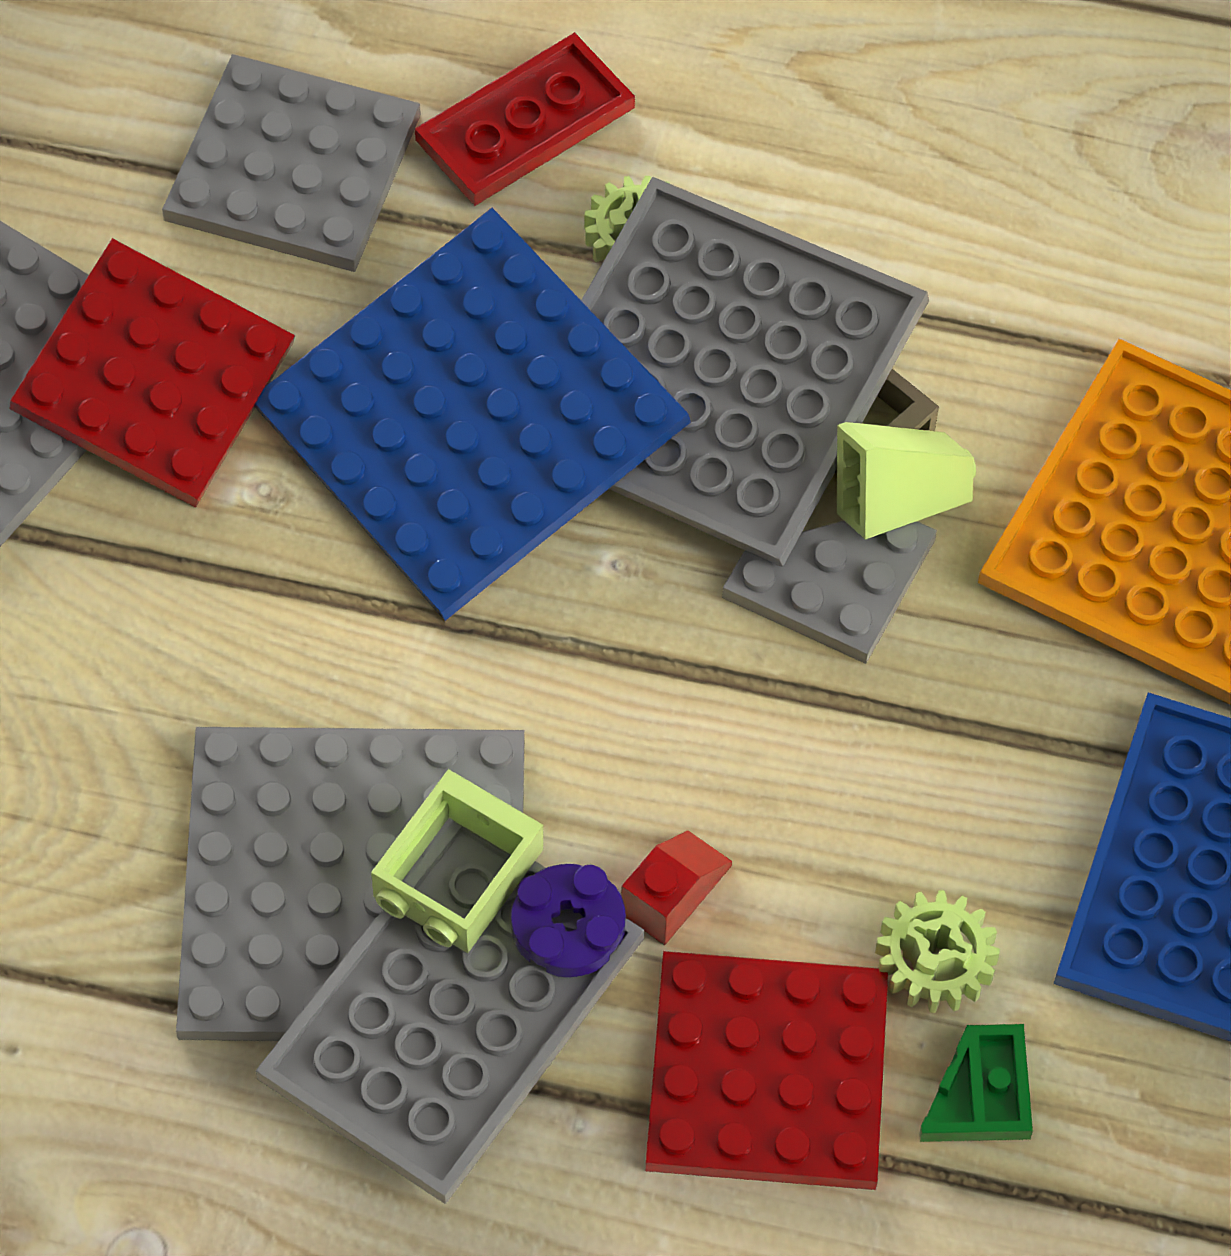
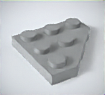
[722,521,937,664]

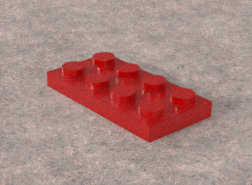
[415,32,635,206]

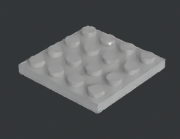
[162,54,421,272]

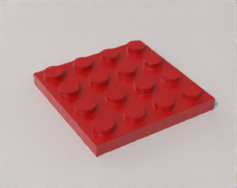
[9,238,295,508]
[645,951,888,1190]

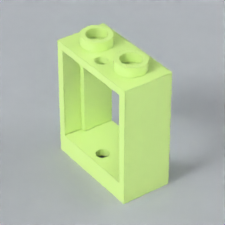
[371,769,543,953]

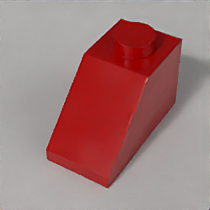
[621,830,732,946]

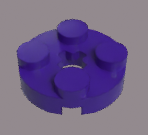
[511,864,626,977]

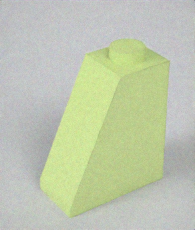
[837,422,976,540]

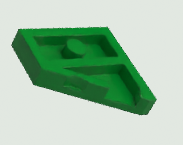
[919,1024,1033,1142]

